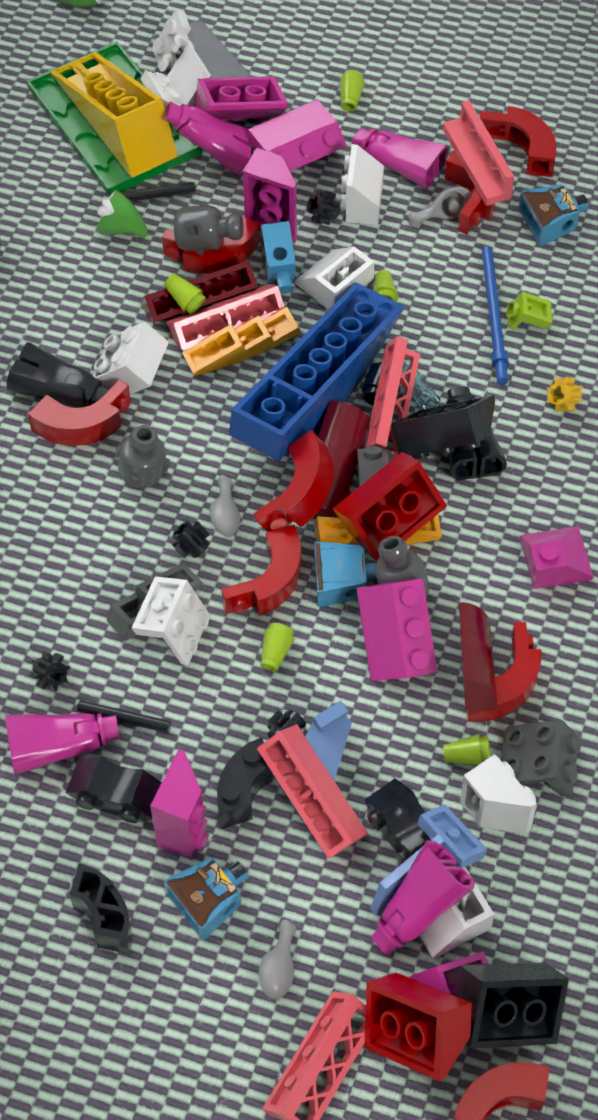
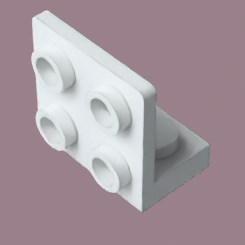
[140,45,210,111]
[132,576,210,665]

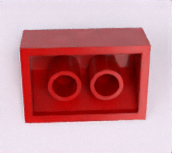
[333,452,447,562]
[364,972,472,1081]

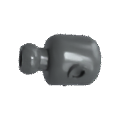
[174,205,244,255]
[116,425,170,488]
[374,536,430,598]

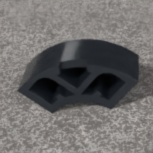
[217,737,273,829]
[65,756,162,823]
[364,778,431,864]
[70,864,132,954]

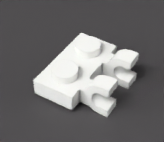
[152,9,194,72]

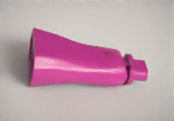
[164,102,252,175]
[352,128,449,190]
[5,713,120,775]
[371,840,475,955]

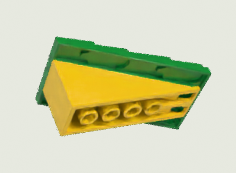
[26,41,203,196]

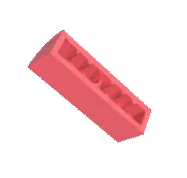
[166,284,285,350]
[257,725,369,859]

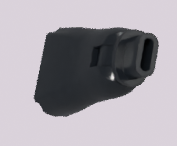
[6,342,110,407]
[446,386,507,481]

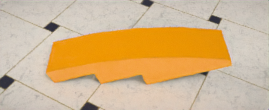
[182,307,302,376]
[314,514,442,545]

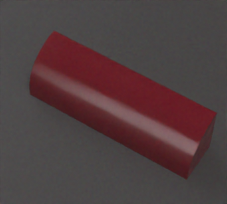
[140,261,258,323]
[313,401,370,518]
[459,602,498,710]

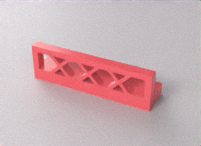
[443,100,514,206]
[364,336,420,456]
[262,991,366,1120]

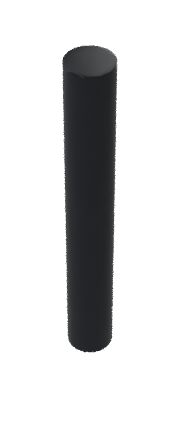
[120,182,195,202]
[77,700,172,733]

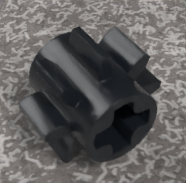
[307,190,341,225]
[172,521,210,558]
[29,651,71,691]
[267,710,307,739]

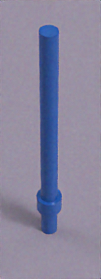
[481,247,509,385]

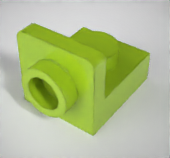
[506,292,552,330]

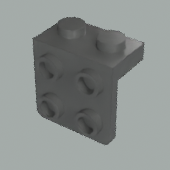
[500,720,581,796]

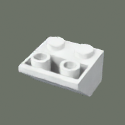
[341,144,384,225]
[295,247,374,310]
[93,322,169,394]
[460,754,537,834]
[419,867,494,959]

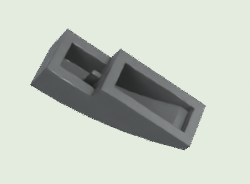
[107,563,203,641]

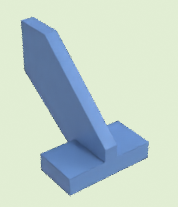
[281,700,352,821]
[370,804,487,916]

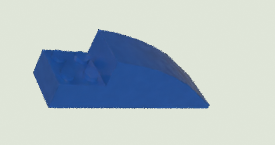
[229,282,404,461]

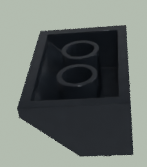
[391,395,495,459]
[454,962,569,1049]

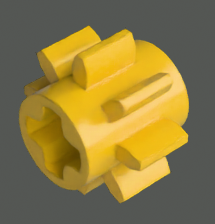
[547,377,583,412]

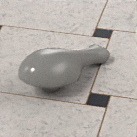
[408,187,472,227]
[209,475,240,537]
[259,919,296,999]

